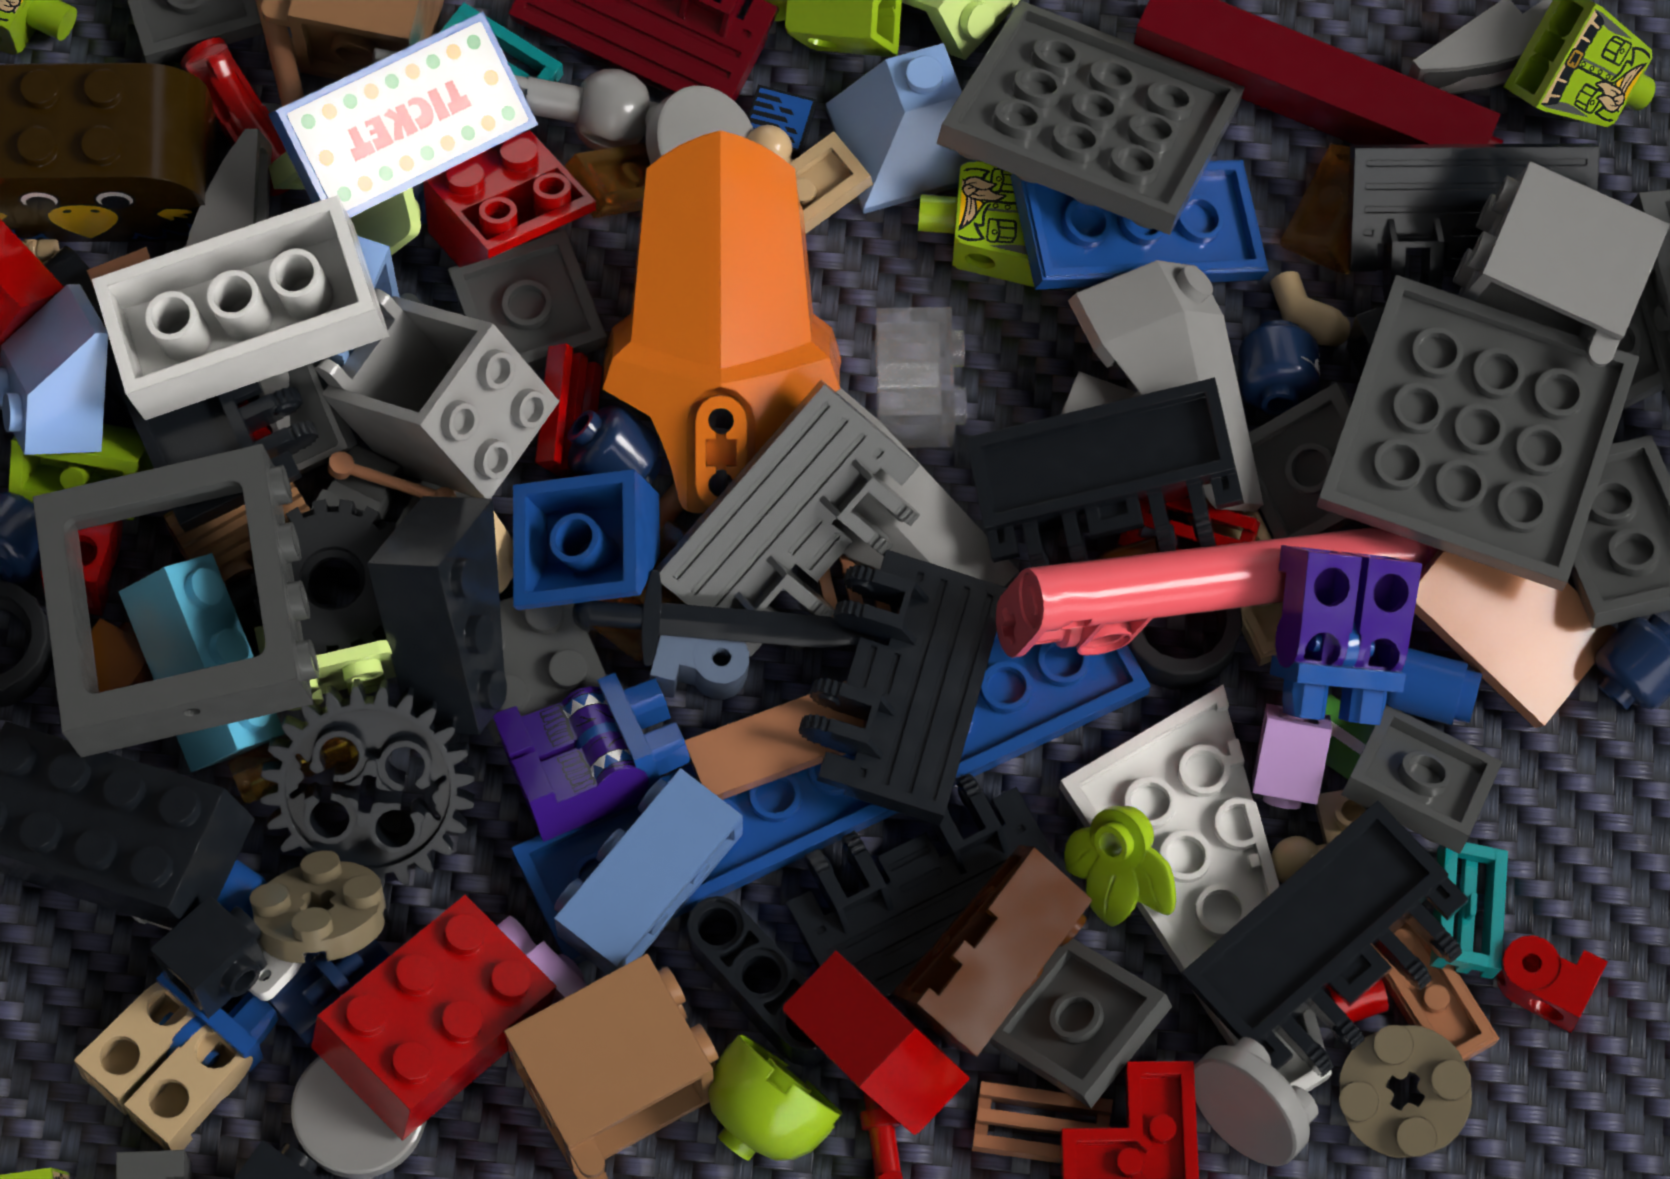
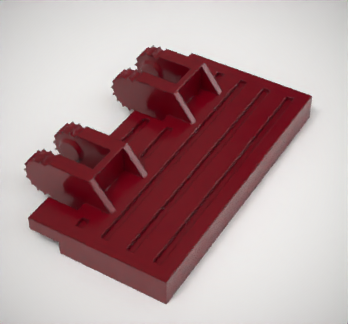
[508,0,779,102]

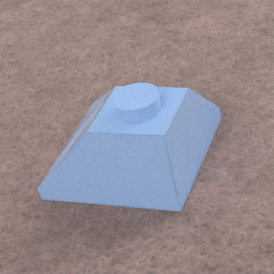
[826,43,977,214]

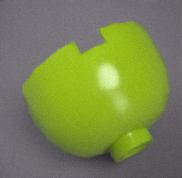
[708,1034,842,1161]

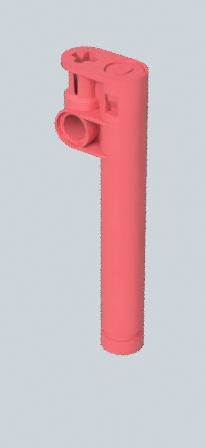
[996,527,1439,658]

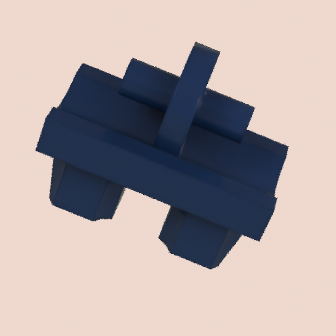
[268,939,390,1045]

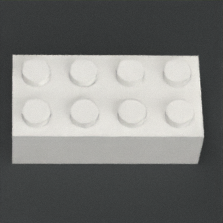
[92,195,390,420]

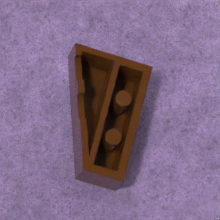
[891,845,1092,1057]

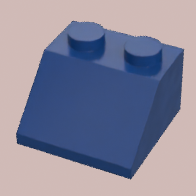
[513,469,660,610]

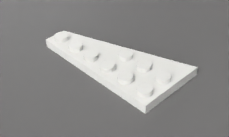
[1059,685,1332,1092]

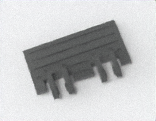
[654,380,920,657]

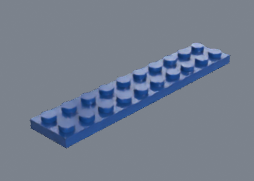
[511,632,1151,965]

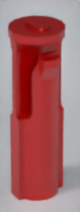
[180,37,290,196]

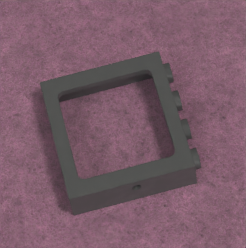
[33,444,319,757]

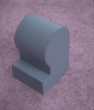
[650,635,749,700]

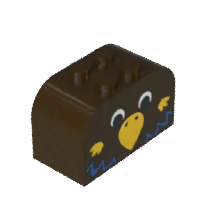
[0,63,220,242]

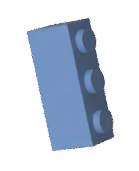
[554,768,743,975]

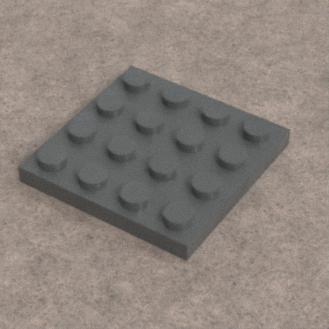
[936,0,1245,235]
[1316,275,1639,591]

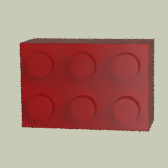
[311,894,557,1141]

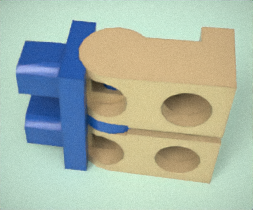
[74,973,278,1150]

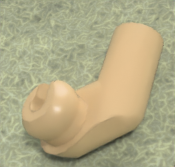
[1270,271,1351,347]

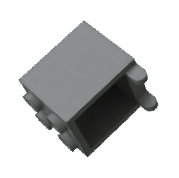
[1453,161,1670,367]
[315,288,559,499]

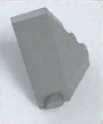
[1068,260,1264,512]
[833,387,1019,587]

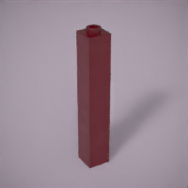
[1134,0,1504,145]

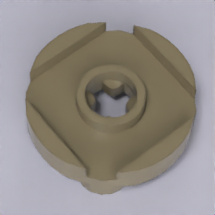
[250,851,387,963]
[1339,1025,1472,1158]

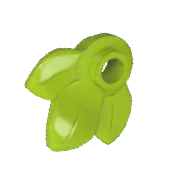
[1064,806,1176,927]

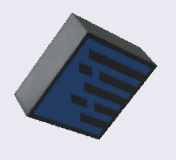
[748,84,817,160]

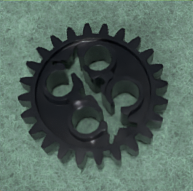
[261,679,475,888]

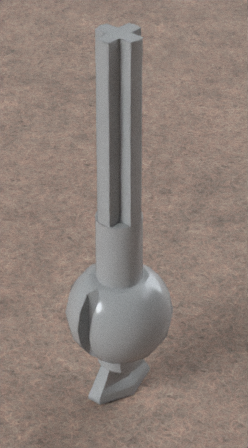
[372,48,658,154]

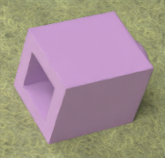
[1252,703,1332,809]

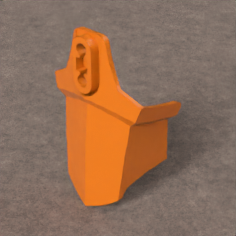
[602,130,841,513]

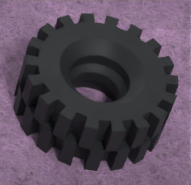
[251,499,396,655]

